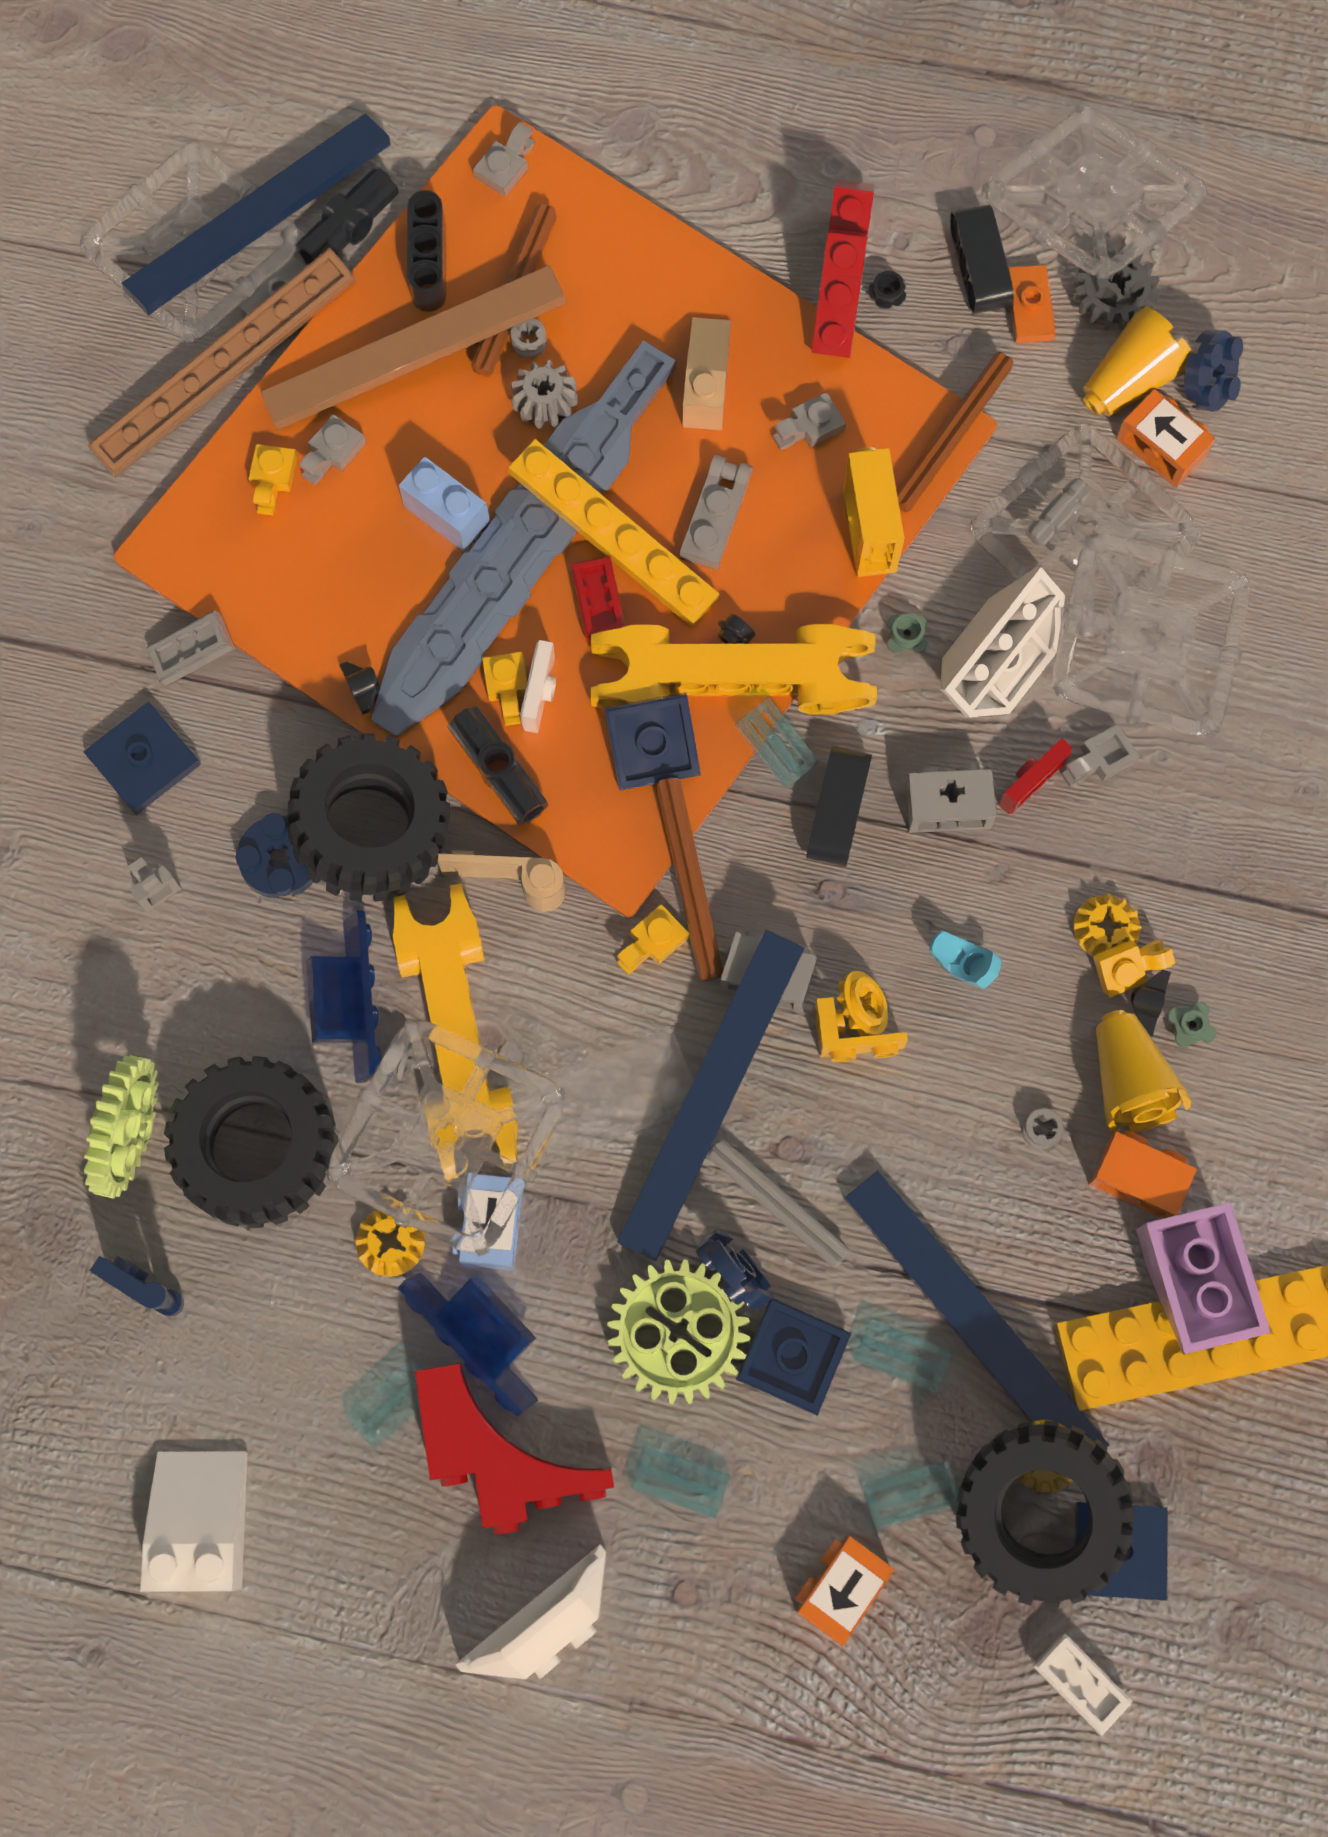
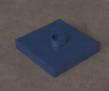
[604,692,701,791]
[83,701,201,815]
[736,1298,852,1416]
[1075,1502,1168,1601]

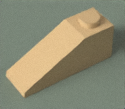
[683,318,731,430]

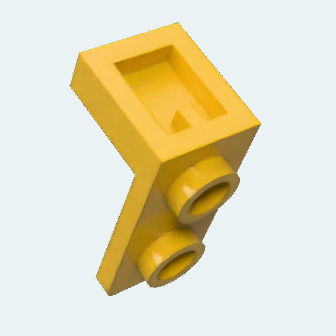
[814,997,908,1062]

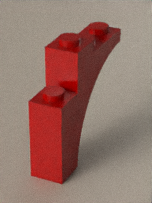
[811,180,874,358]
[415,1363,614,1534]

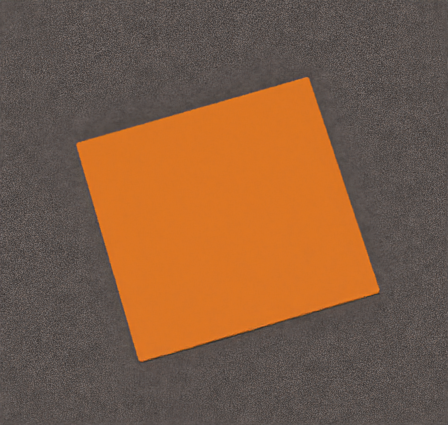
[114,105,997,917]

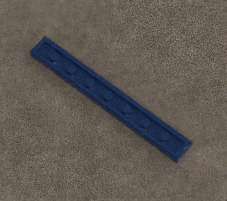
[122,113,391,316]
[617,930,805,1261]
[844,1170,1110,1447]

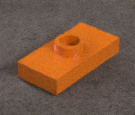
[1008,265,1056,344]

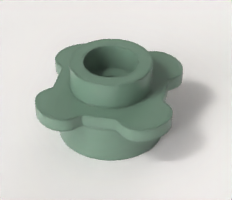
[887,614,928,654]
[1168,1002,1216,1048]

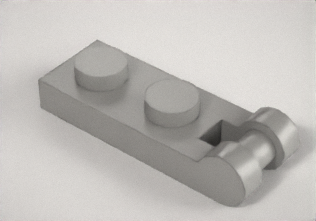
[680,455,753,570]

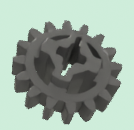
[1073,246,1160,331]

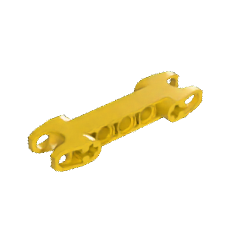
[591,624,877,715]
[393,883,519,1183]

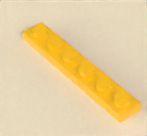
[508,439,720,628]

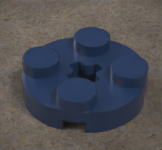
[1184,329,1243,412]
[236,813,313,899]
[696,1229,774,1310]

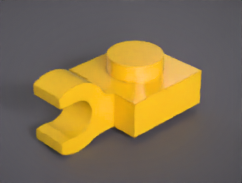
[249,444,298,516]
[482,652,527,726]
[617,904,689,975]
[1093,940,1175,998]

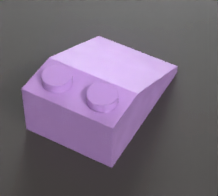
[1136,1202,1271,1355]

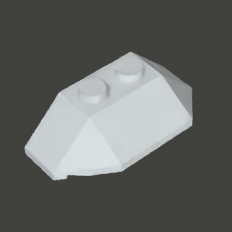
[940,567,1065,717]
[455,1544,607,1679]

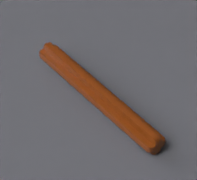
[471,203,556,377]
[897,352,1013,512]
[656,777,723,981]

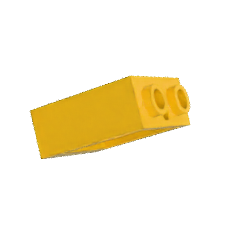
[843,447,905,577]

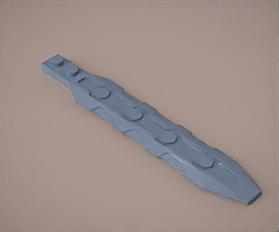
[371,341,676,738]

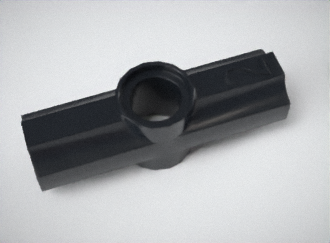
[295,168,399,265]
[447,706,548,826]

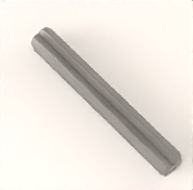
[708,1139,849,1267]

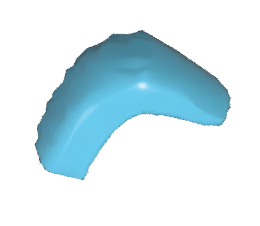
[929,930,1002,989]

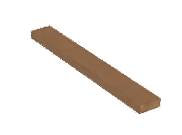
[87,248,356,478]
[261,265,567,430]

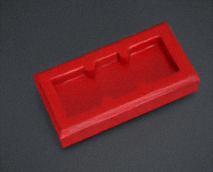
[571,556,626,643]
[999,738,1073,815]

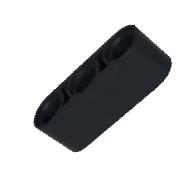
[407,190,446,312]
[950,205,1014,314]
[806,745,872,867]

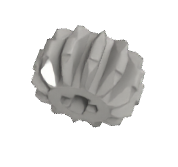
[510,359,578,430]

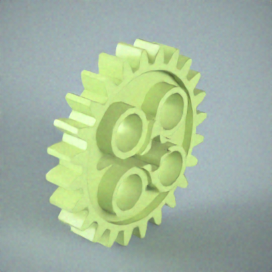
[84,1055,159,1199]
[607,1259,750,1405]

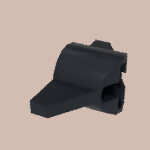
[339,661,380,715]
[1130,970,1171,1037]

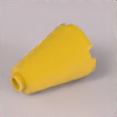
[1083,307,1192,416]
[1095,1010,1192,1133]

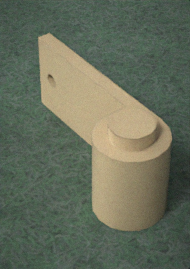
[438,850,566,912]

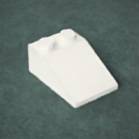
[140,1451,248,1592]

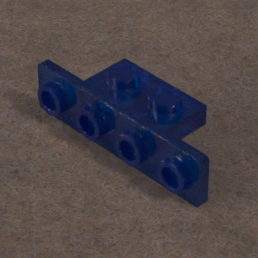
[306,910,382,1083]
[398,1273,538,1417]

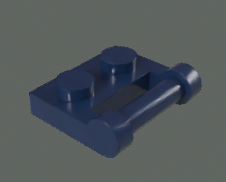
[89,1255,184,1317]

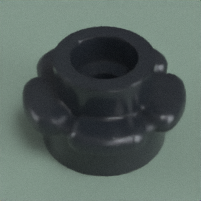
[868,271,906,309]
[718,613,755,644]

